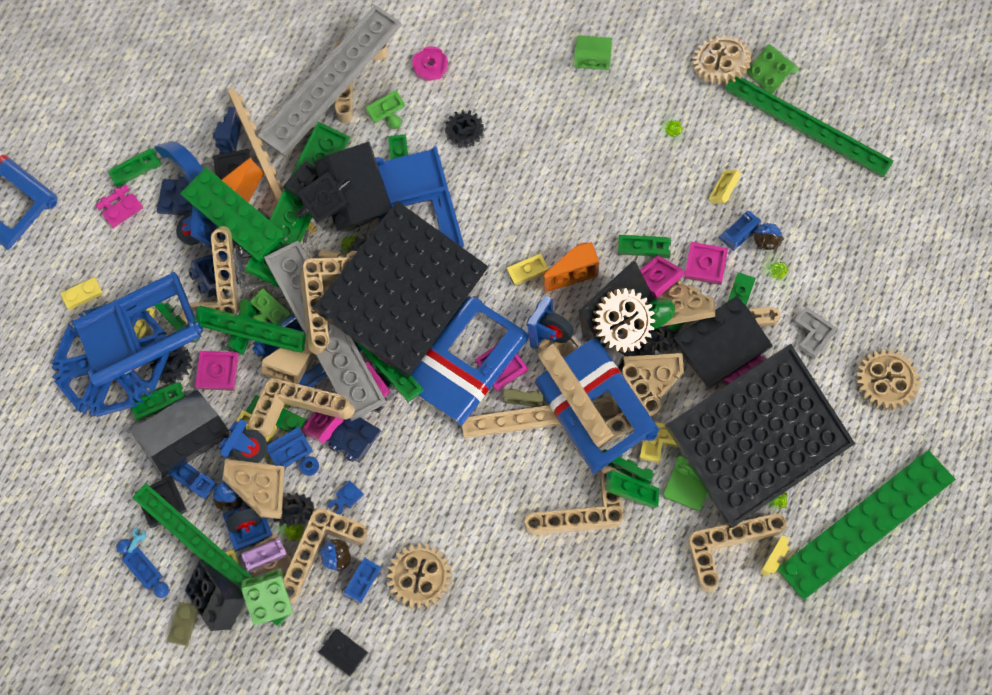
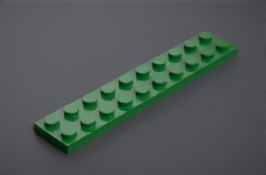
[244,121,351,288]
[777,449,956,601]

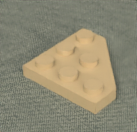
[657,279,715,327]
[624,353,684,411]
[223,459,284,519]

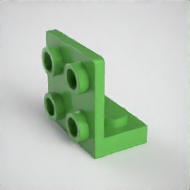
[574,35,612,70]
[746,44,800,94]
[663,455,707,511]
[241,568,293,625]

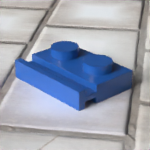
[267,427,313,469]

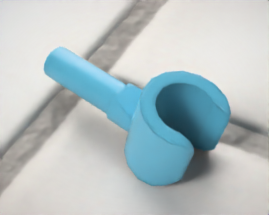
[127,528,147,553]

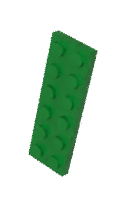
[180,167,286,263]

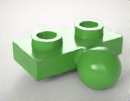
[365,90,406,129]
[250,288,292,325]

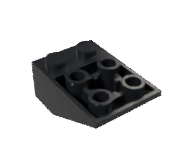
[185,559,245,631]

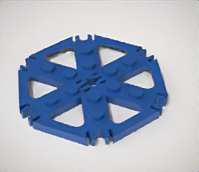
[52,304,169,417]

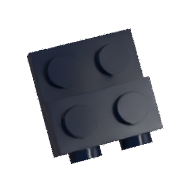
[213,107,242,154]
[157,176,192,216]
[188,254,242,298]
[326,417,381,463]

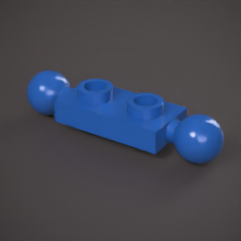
[116,539,169,598]

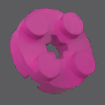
[412,46,448,81]

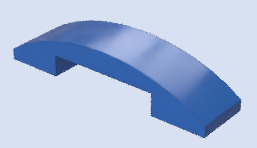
[155,141,203,184]
[146,456,217,499]

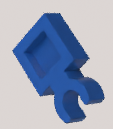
[328,480,364,515]

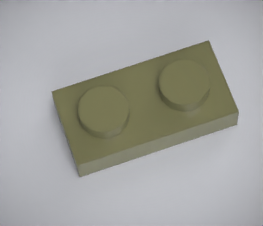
[503,388,543,407]
[167,602,198,647]

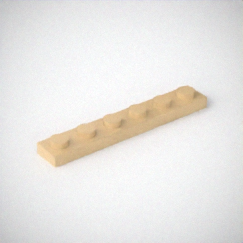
[537,344,614,447]

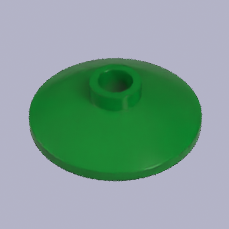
[647,298,675,329]

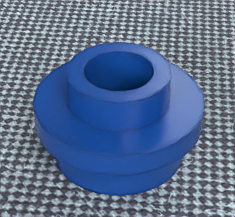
[299,456,319,476]

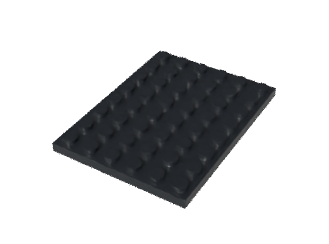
[313,201,489,378]
[664,344,855,528]

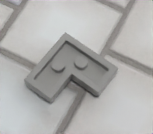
[794,307,838,359]

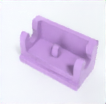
[241,538,286,573]

